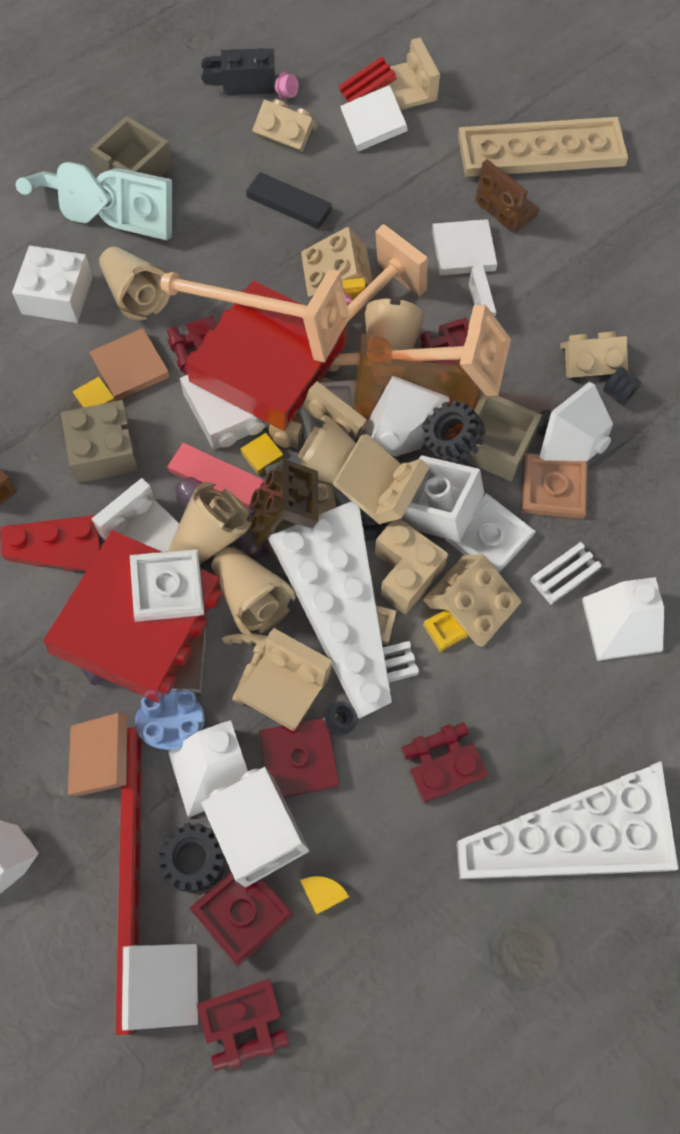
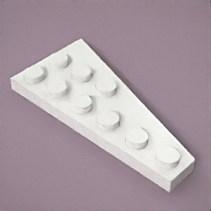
[269,501,392,719]
[457,761,678,879]

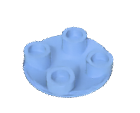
[135,690,205,750]

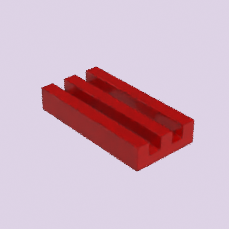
[338,56,397,103]

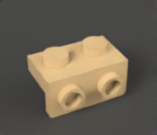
[252,99,318,153]
[560,331,628,378]
[302,381,367,441]

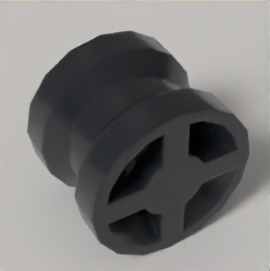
[603,367,642,406]

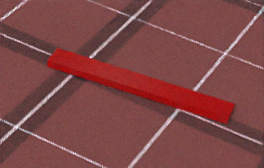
[115,727,142,1035]

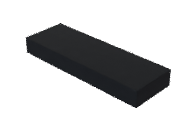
[246,172,332,229]

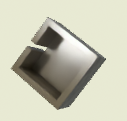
[89,115,173,177]
[460,393,542,482]
[61,400,139,483]

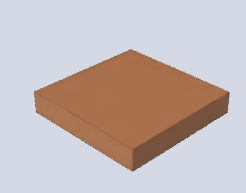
[89,328,170,401]
[521,453,587,519]
[68,713,127,796]

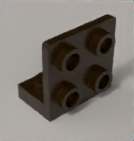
[250,459,319,547]

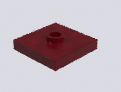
[259,718,339,798]
[190,872,294,968]

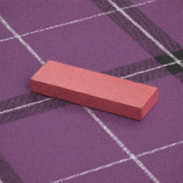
[167,443,264,510]

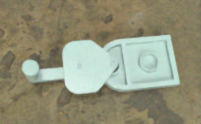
[16,162,172,240]

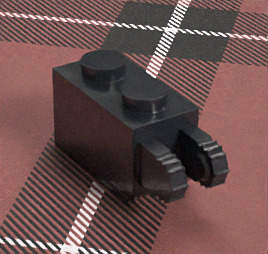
[201,48,276,95]

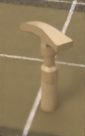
[222,634,267,706]

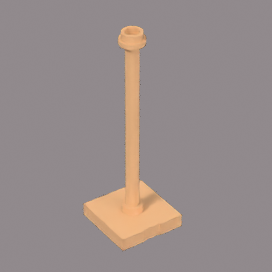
[347,224,428,321]
[161,270,350,362]
[328,305,511,396]

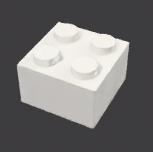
[12,246,93,323]
[400,455,484,542]

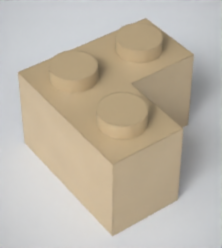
[375,519,448,615]

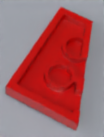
[1,515,101,573]

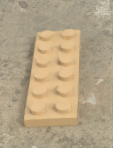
[458,117,628,177]

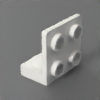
[92,478,179,552]

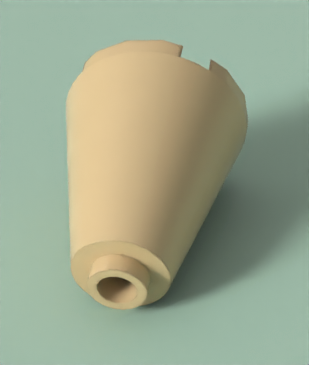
[99,247,170,321]
[365,299,424,388]
[297,415,356,485]
[167,482,252,565]
[212,547,296,635]

